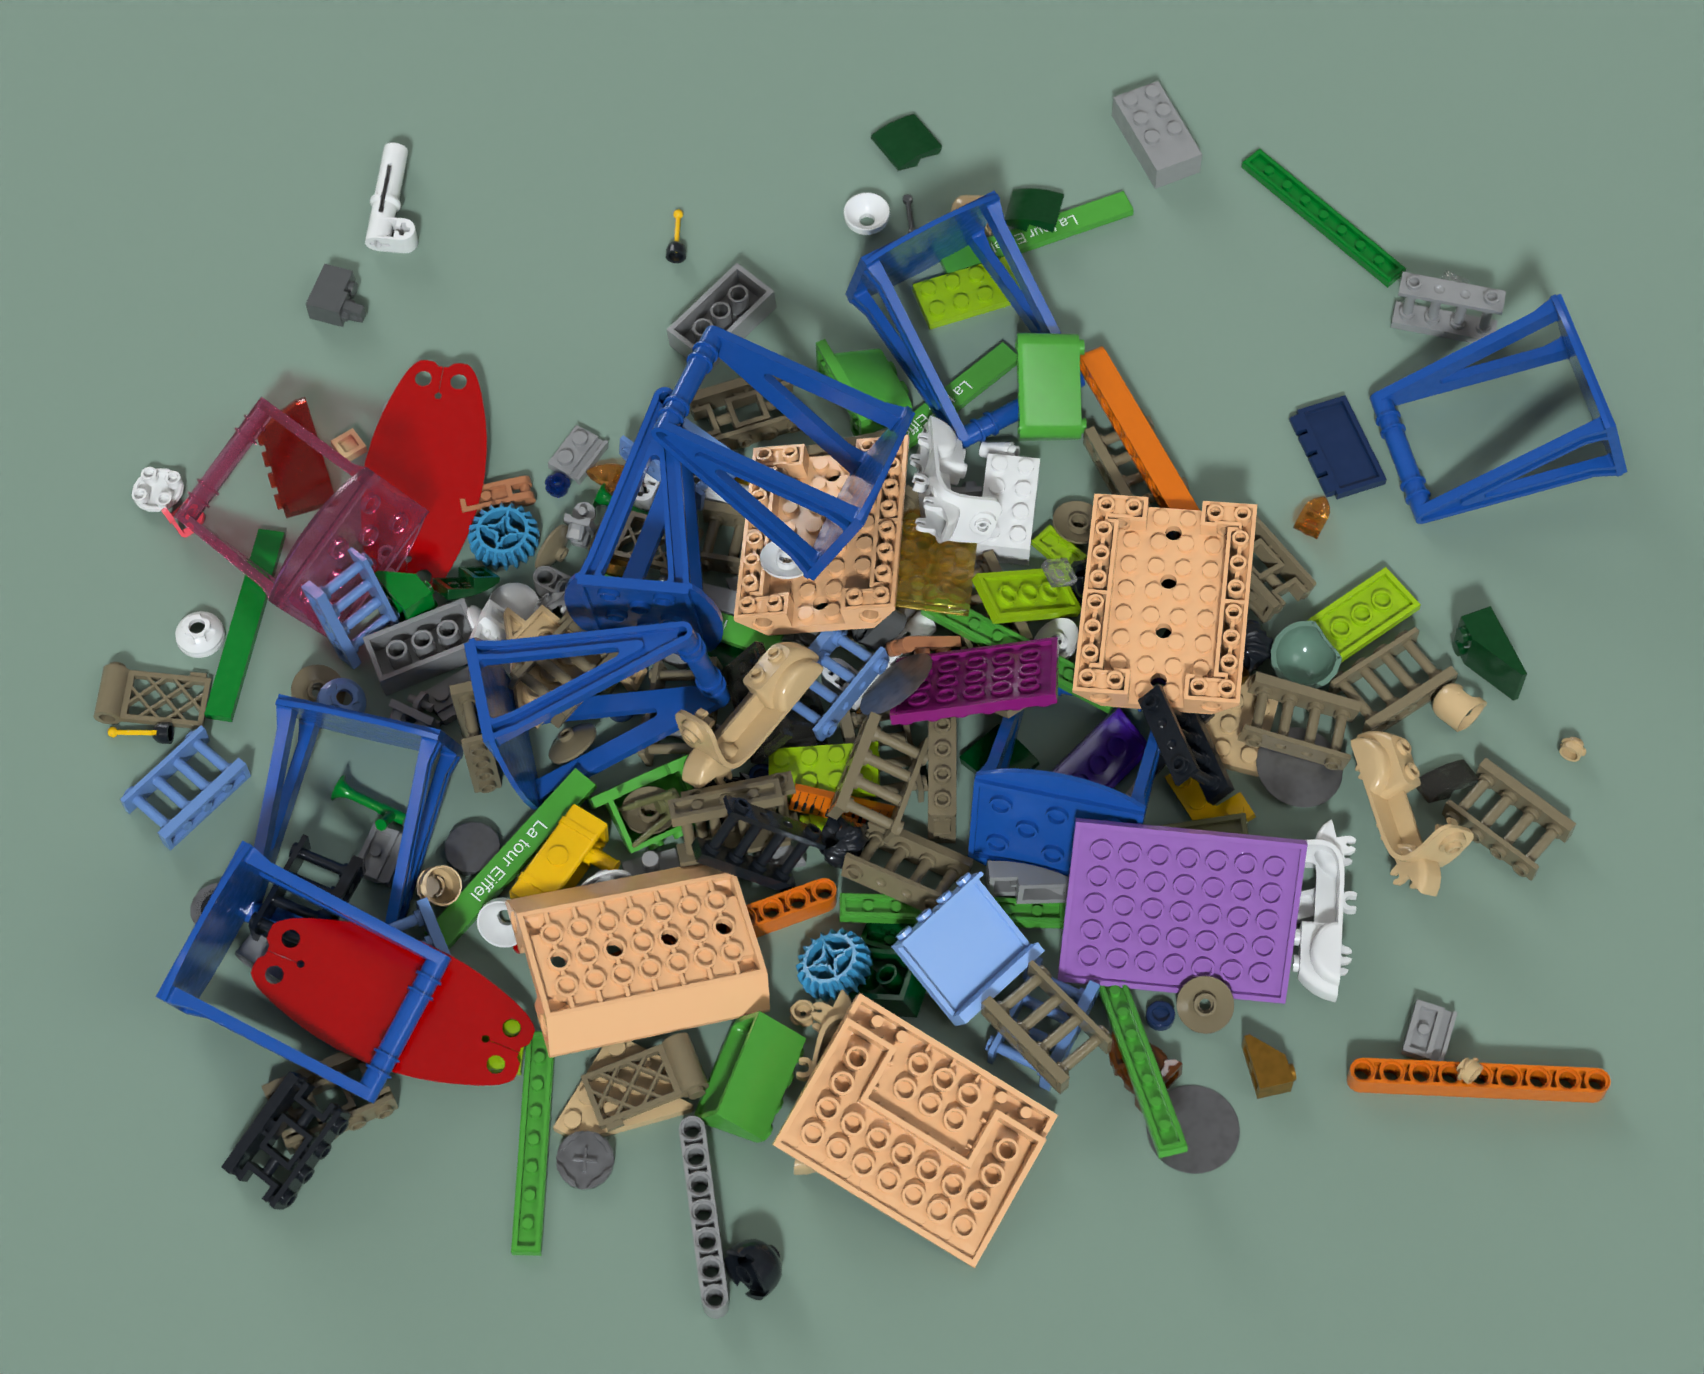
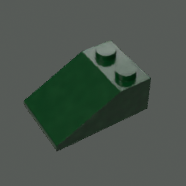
[1452,606,1527,701]
[849,948,926,1018]

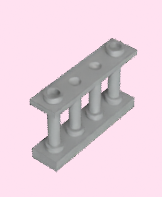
[1391,272,1506,343]

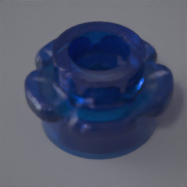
[545,473,571,498]

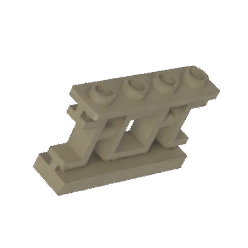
[690,375,801,450]
[1248,516,1316,624]
[928,717,956,843]
[262,1051,398,1155]

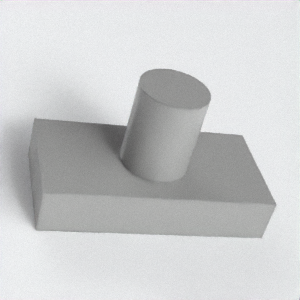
[621,848,680,876]

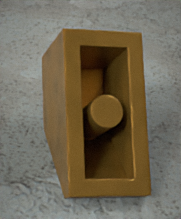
[1242,1034,1296,1099]

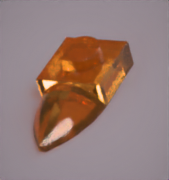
[586,464,624,492]
[1293,496,1330,539]

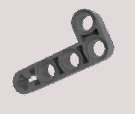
[852,610,906,651]

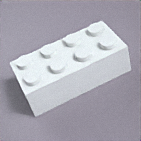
[976,453,1040,565]

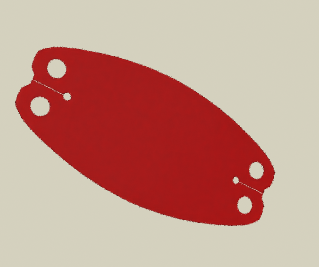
[359,360,487,591]
[251,918,535,1086]

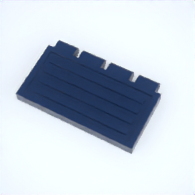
[1289,395,1387,499]

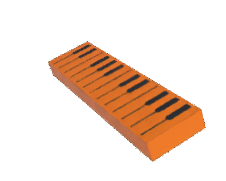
[788,783,895,825]

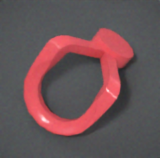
[161,503,205,538]

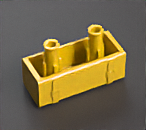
[509,804,621,899]

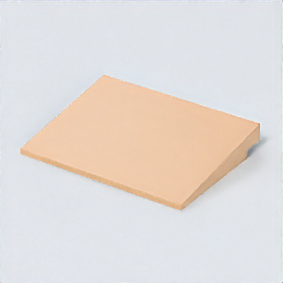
[772,994,1058,1268]

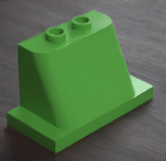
[816,339,912,436]
[586,753,695,854]

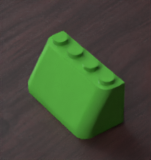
[694,1011,806,1143]

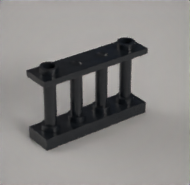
[1138,684,1235,806]
[691,795,826,892]
[248,834,366,945]

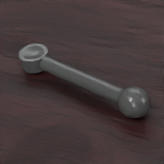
[903,194,915,234]

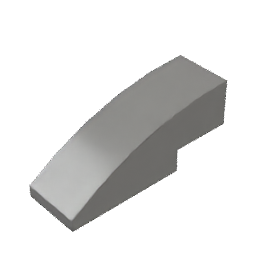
[985,861,1069,904]

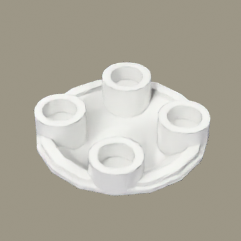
[132,467,184,512]
[488,583,539,621]

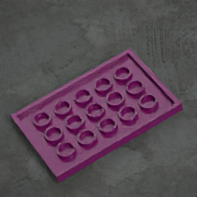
[890,637,1059,725]

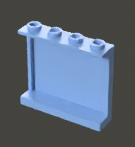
[891,871,1044,1026]

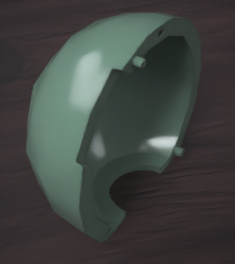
[1271,621,1342,689]

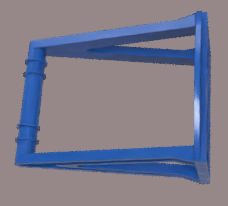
[845,190,1085,449]
[1370,294,1627,524]
[651,325,915,581]
[564,387,724,654]
[464,621,730,810]
[968,687,1160,877]
[244,694,463,931]
[155,841,452,1104]

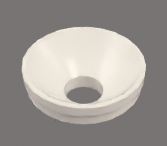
[844,193,890,235]
[175,611,225,658]
[477,898,517,948]

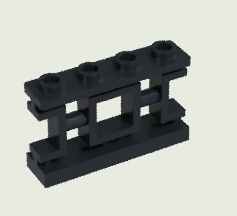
[221,1071,352,1210]

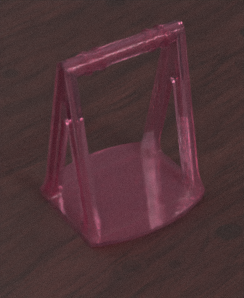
[174,397,429,638]

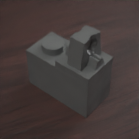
[306,264,366,327]

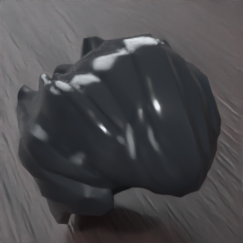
[1243,619,1273,673]
[819,814,869,869]

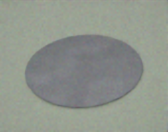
[860,653,932,715]
[1256,727,1343,807]
[1147,1085,1240,1174]

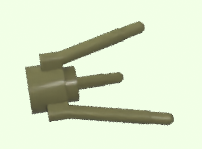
[617,788,681,848]

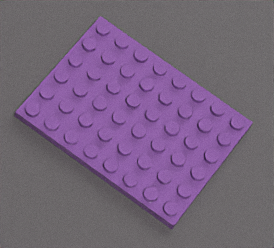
[1057,818,1308,1004]

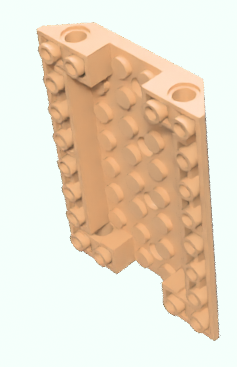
[734,435,909,636]
[1072,493,1257,714]
[505,864,770,1058]

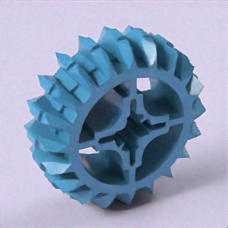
[468,502,540,571]
[796,928,873,1003]

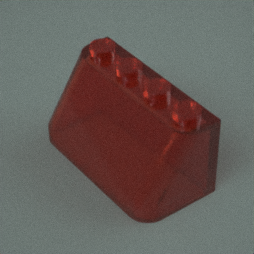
[255,397,337,518]

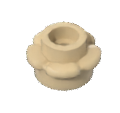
[1559,737,1586,762]
[789,1000,817,1027]
[1456,1057,1483,1084]

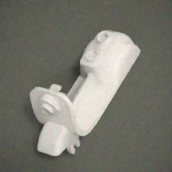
[910,415,1002,544]
[1292,819,1357,1003]

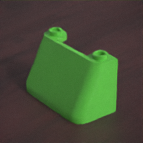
[1015,333,1087,441]

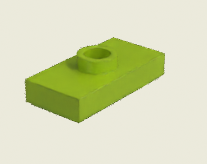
[1031,525,1087,577]

